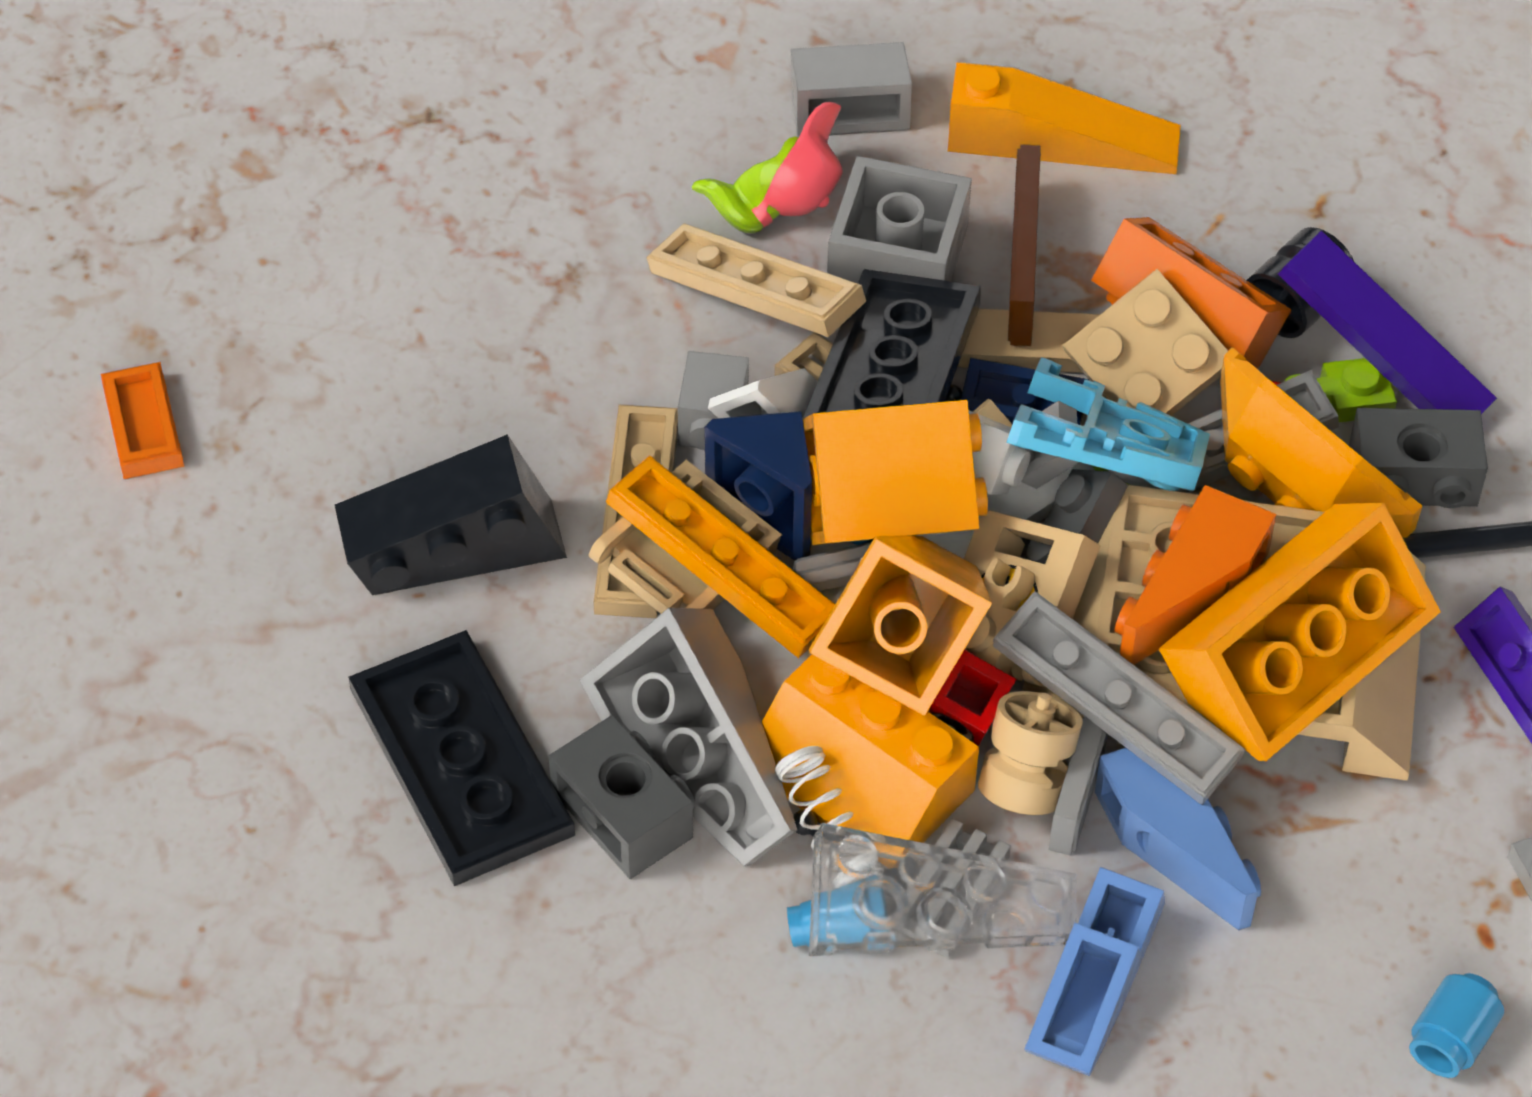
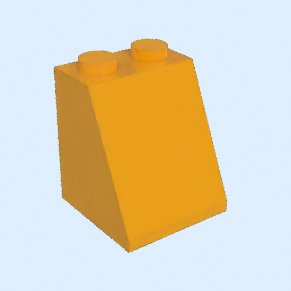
[803,400,988,545]
[809,536,992,716]

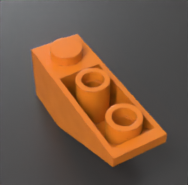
[1115,485,1277,665]

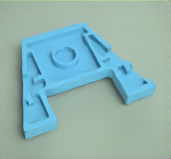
[1006,357,1210,491]

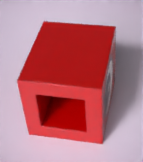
[928,650,1016,746]

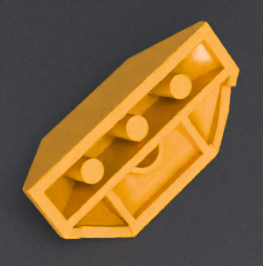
[1220,347,1422,538]

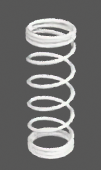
[775,746,882,891]

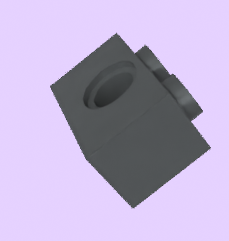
[1349,408,1488,508]
[548,715,695,879]

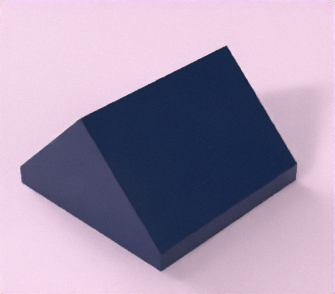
[704,411,812,561]

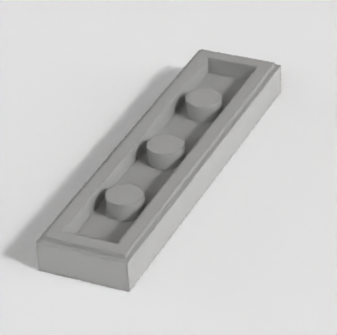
[993,591,1245,805]

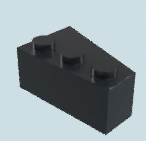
[334,434,567,595]

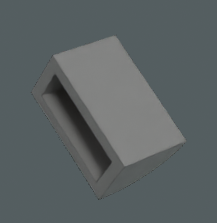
[791,42,912,136]

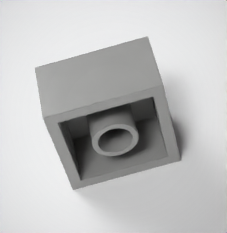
[827,156,972,284]

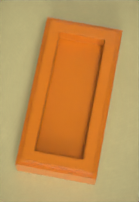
[100,362,184,479]

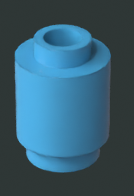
[1409,973,1504,1078]

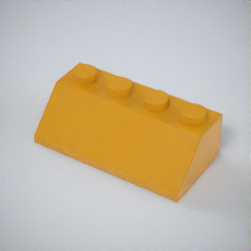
[1159,503,1441,761]

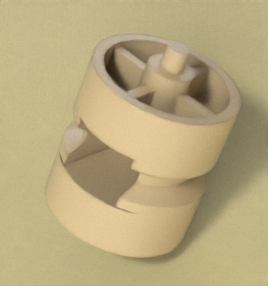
[978,691,1083,815]

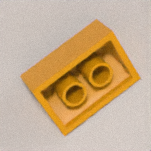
[762,655,979,871]

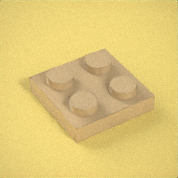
[1063,269,1228,416]

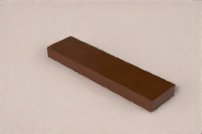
[1007,145,1041,346]

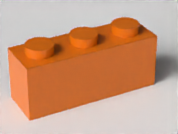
[1091,217,1291,369]

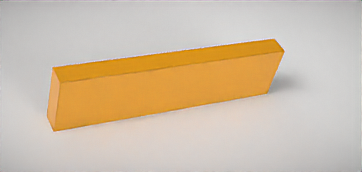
[606,455,835,659]

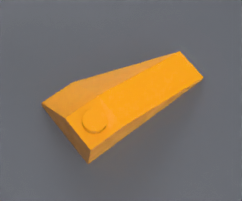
[947,62,1181,175]

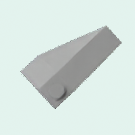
[580,608,797,866]

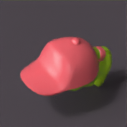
[692,102,843,234]

